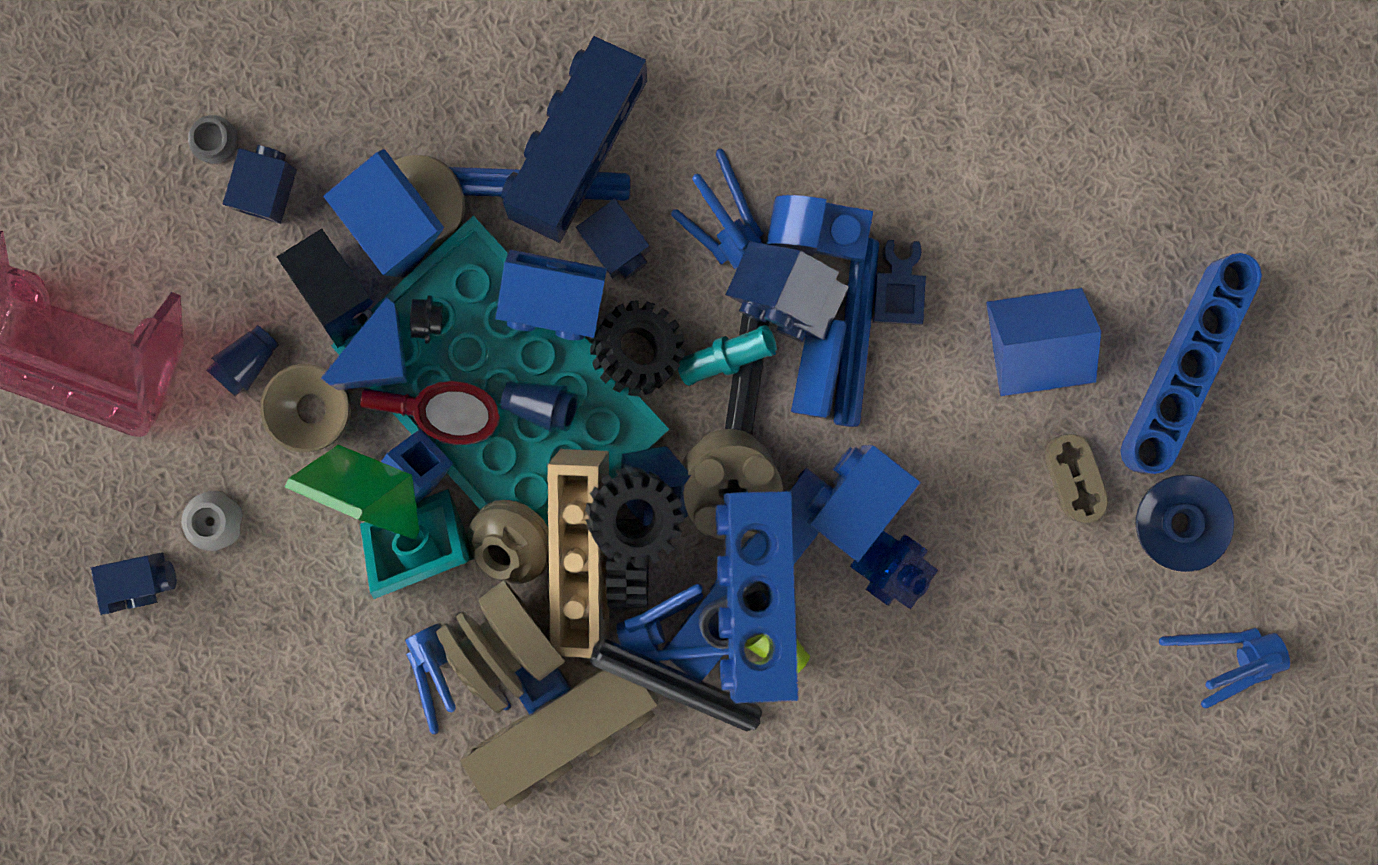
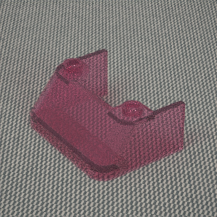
[0,230,184,437]

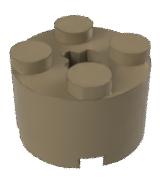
[682,429,783,540]

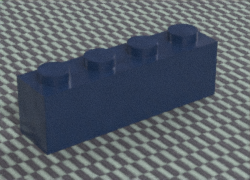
[501,36,647,243]

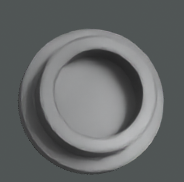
[188,115,238,164]

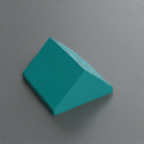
[360,489,473,599]

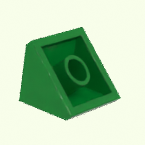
[284,444,419,540]

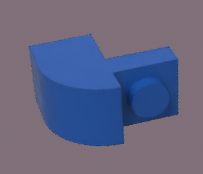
[766,195,874,262]

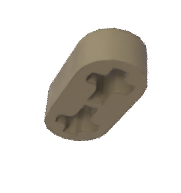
[1045,434,1108,523]

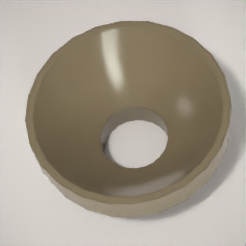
[260,364,351,452]
[467,500,549,584]

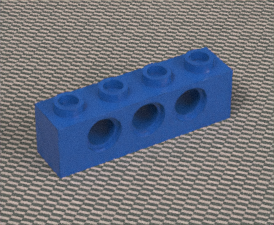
[716,491,798,703]

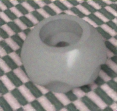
[182,491,243,551]

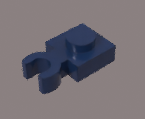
[873,240,926,325]

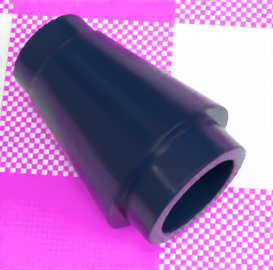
[206,325,279,397]
[501,381,578,433]

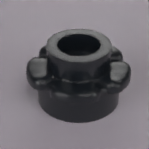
[410,295,443,344]

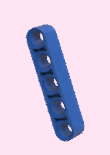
[1120,253,1262,474]
[662,467,833,680]

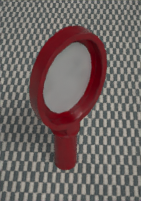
[360,381,500,445]

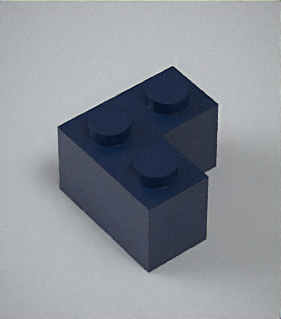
[725,241,848,342]

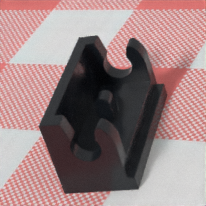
[276,228,373,348]

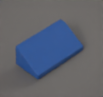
[791,320,847,418]

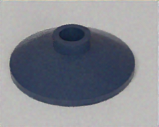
[1135,475,1234,572]

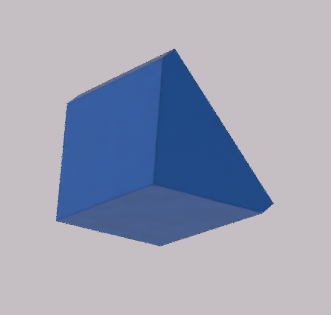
[323,149,445,278]
[986,288,1102,396]
[321,298,408,391]

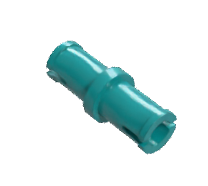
[678,325,777,386]

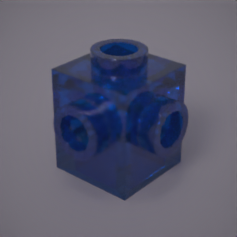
[849,531,938,610]

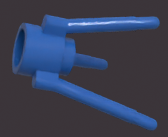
[671,149,764,269]
[616,584,729,661]
[405,623,511,735]
[1159,628,1290,708]

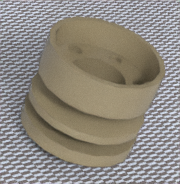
[436,580,566,714]

